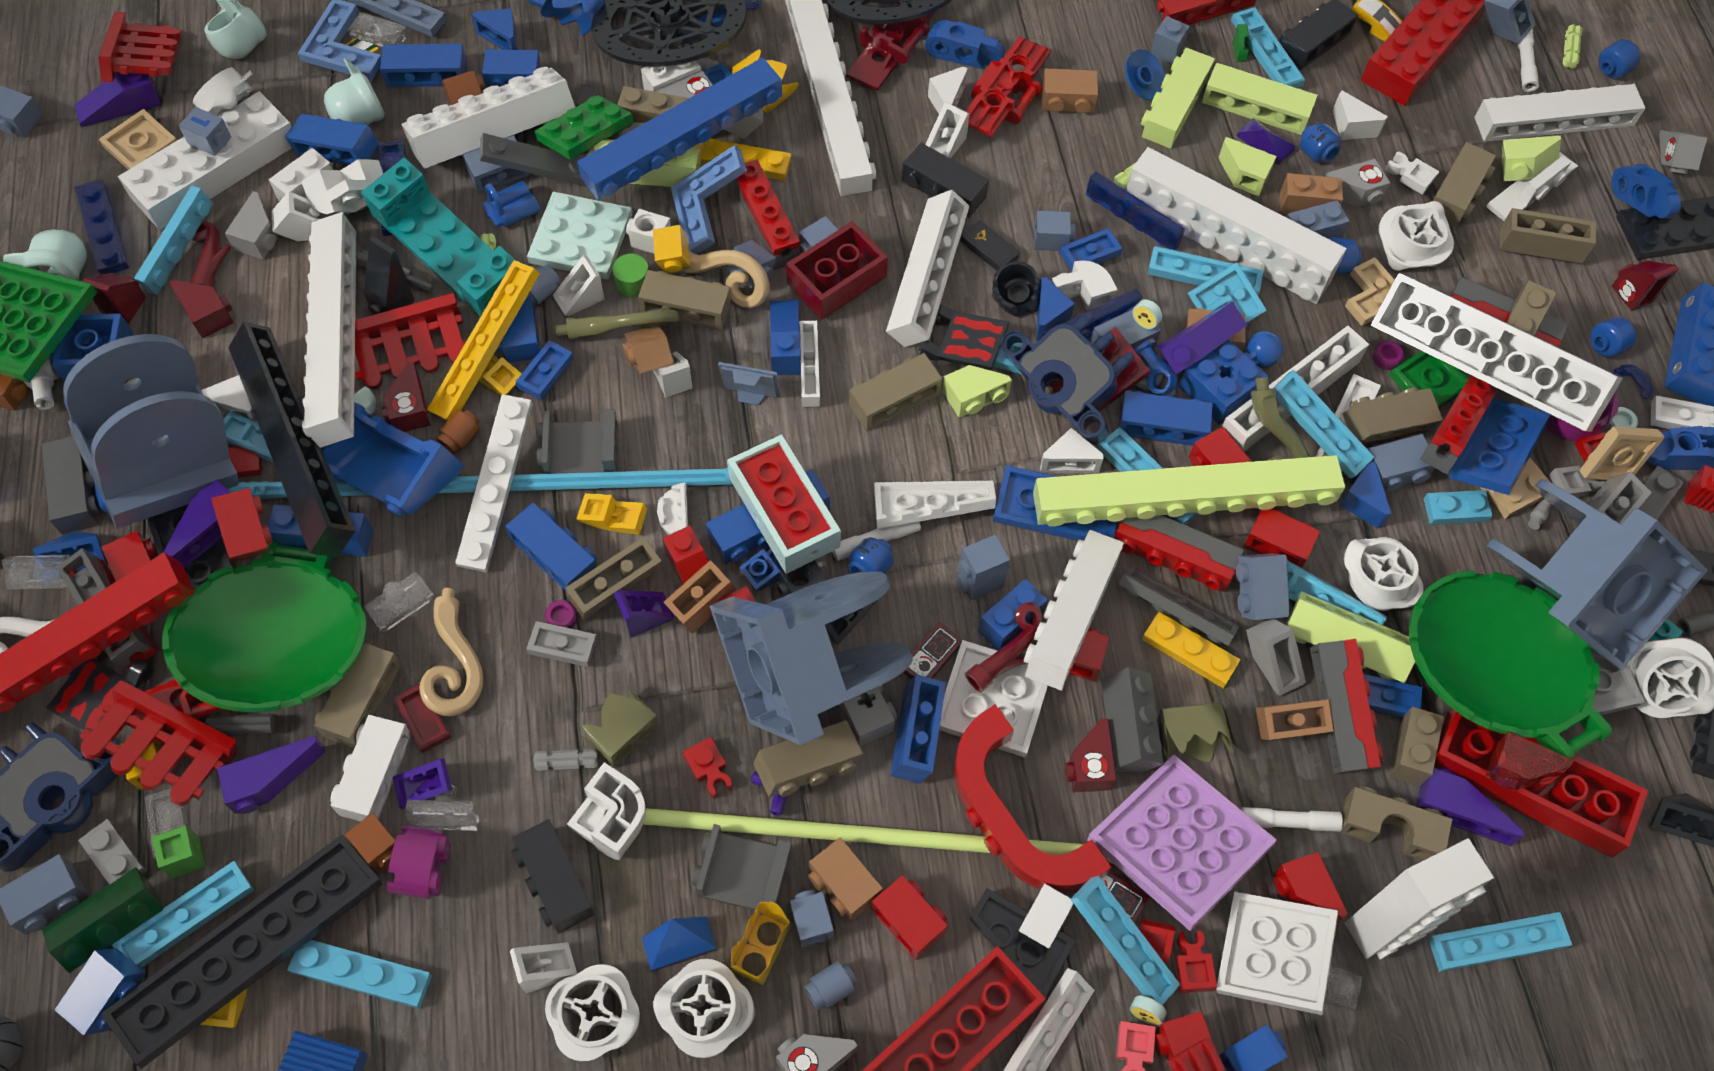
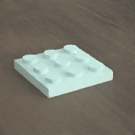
[527,192,633,280]

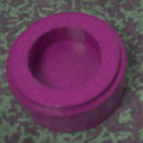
[1373,341,1404,370]
[545,600,577,629]

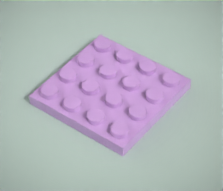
[1087,755,1277,931]

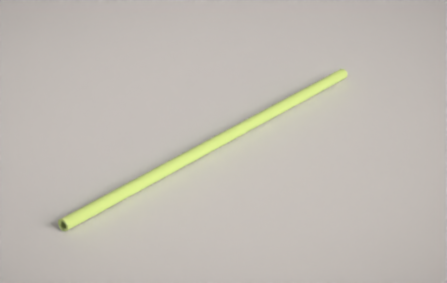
[643,808,1112,863]

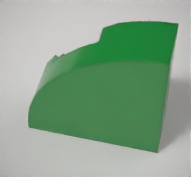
[1232,24,1249,62]

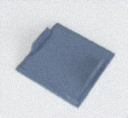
[718,362,781,405]

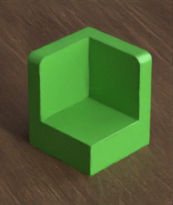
[152,825,206,878]

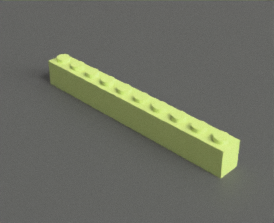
[1033,455,1345,526]

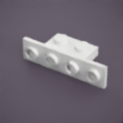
[1486,152,1578,221]

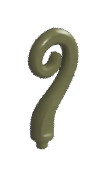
[556,310,680,341]
[1251,377,1310,461]

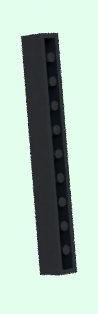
[228,321,356,557]

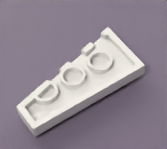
[874,481,996,529]

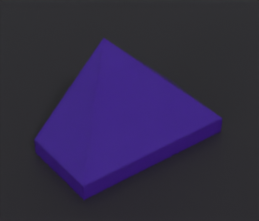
[1237,118,1296,165]
[614,590,675,637]
[392,758,452,808]

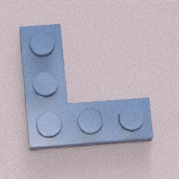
[298,0,381,81]
[671,145,747,254]

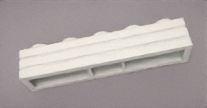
[799,320,820,407]

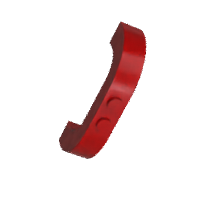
[954,704,1112,893]

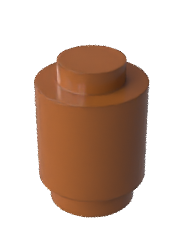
[436,410,480,454]

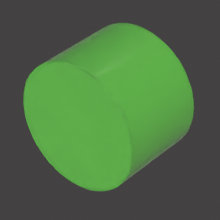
[613,254,648,297]

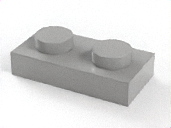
[526,621,597,667]
[78,819,147,884]

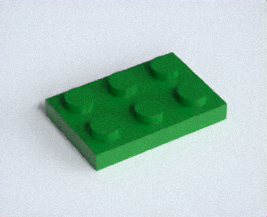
[535,95,634,160]

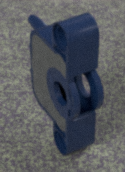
[1001,312,1135,444]
[0,722,122,872]

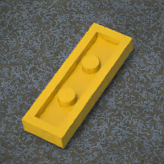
[1142,612,1240,688]

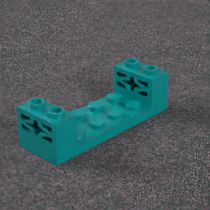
[361,157,516,317]

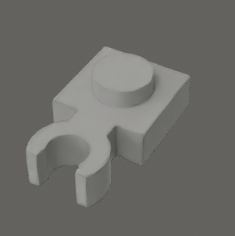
[1549,466,1605,498]

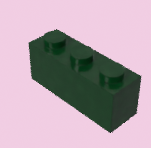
[42,867,164,973]

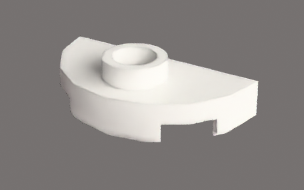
[657,482,688,535]

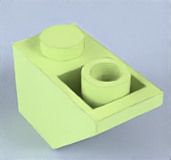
[1219,137,1277,196]
[942,365,1012,418]

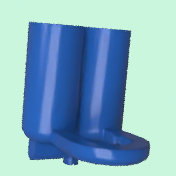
[482,180,540,228]

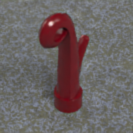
[190,221,231,288]
[965,602,1042,693]

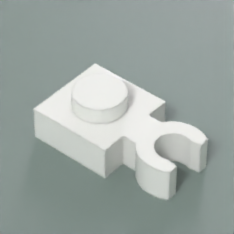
[1386,152,1440,195]

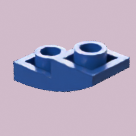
[739,549,783,591]

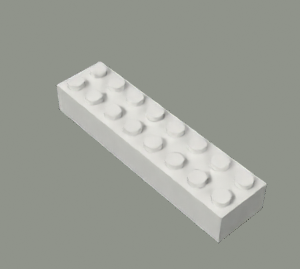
[1123,147,1347,304]
[1371,273,1623,432]

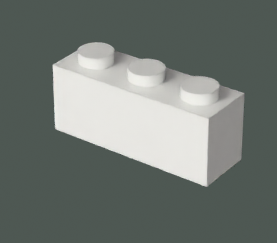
[330,715,412,821]

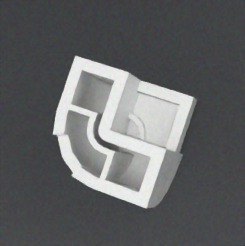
[301,159,383,214]
[567,762,646,860]

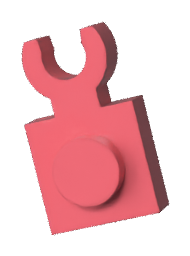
[1116,1021,1156,1071]

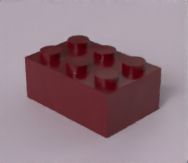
[786,221,888,320]

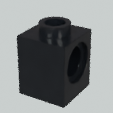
[777,560,826,597]

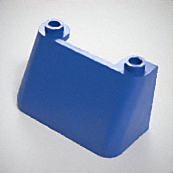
[321,402,464,518]

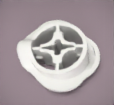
[193,67,254,116]
[1379,201,1454,271]
[1344,537,1423,610]
[1627,638,1714,718]
[653,959,755,1058]
[545,964,640,1061]

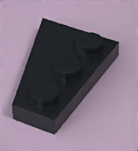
[970,888,1076,997]

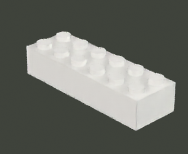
[401,67,575,169]
[118,91,292,230]
[1344,838,1494,960]

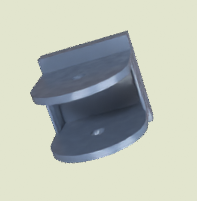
[63,334,239,529]
[1486,479,1708,670]
[710,571,913,745]

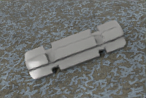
[533,749,598,771]

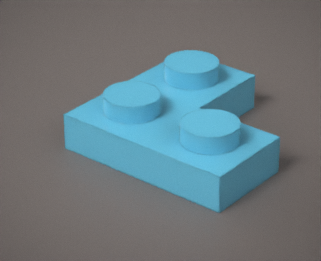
[1187,262,1267,323]

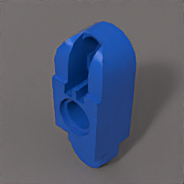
[925,20,1005,69]
[1611,164,1681,219]
[1646,426,1714,470]

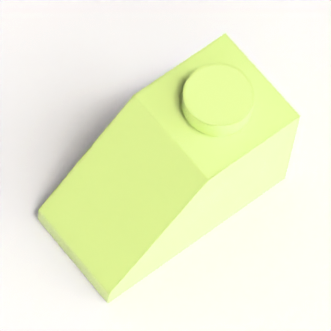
[1501,135,1561,181]

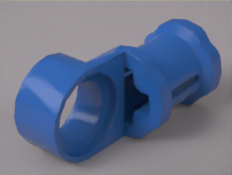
[1134,341,1177,395]

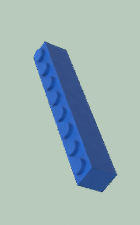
[577,57,782,201]

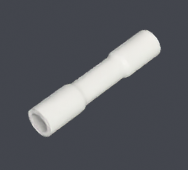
[1518,28,1539,92]
[832,522,921,561]
[1240,807,1343,832]

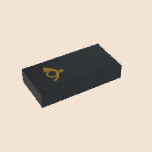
[960,220,1020,271]

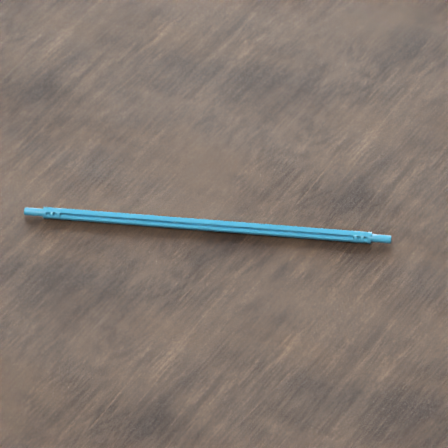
[228,468,733,499]

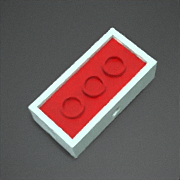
[727,434,841,574]

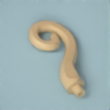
[681,250,770,309]
[419,588,483,717]

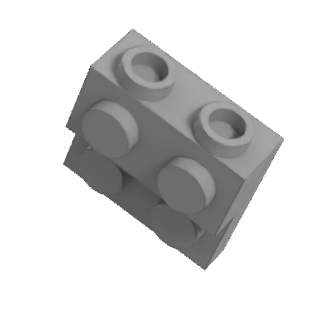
[1590,648,1645,715]

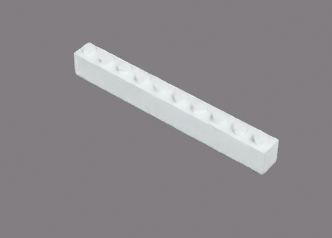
[785,0,876,196]
[302,212,356,448]

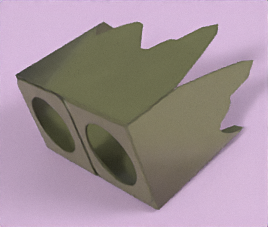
[578,685,658,767]
[1157,702,1234,762]

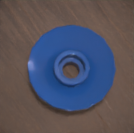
[1125,49,1165,101]

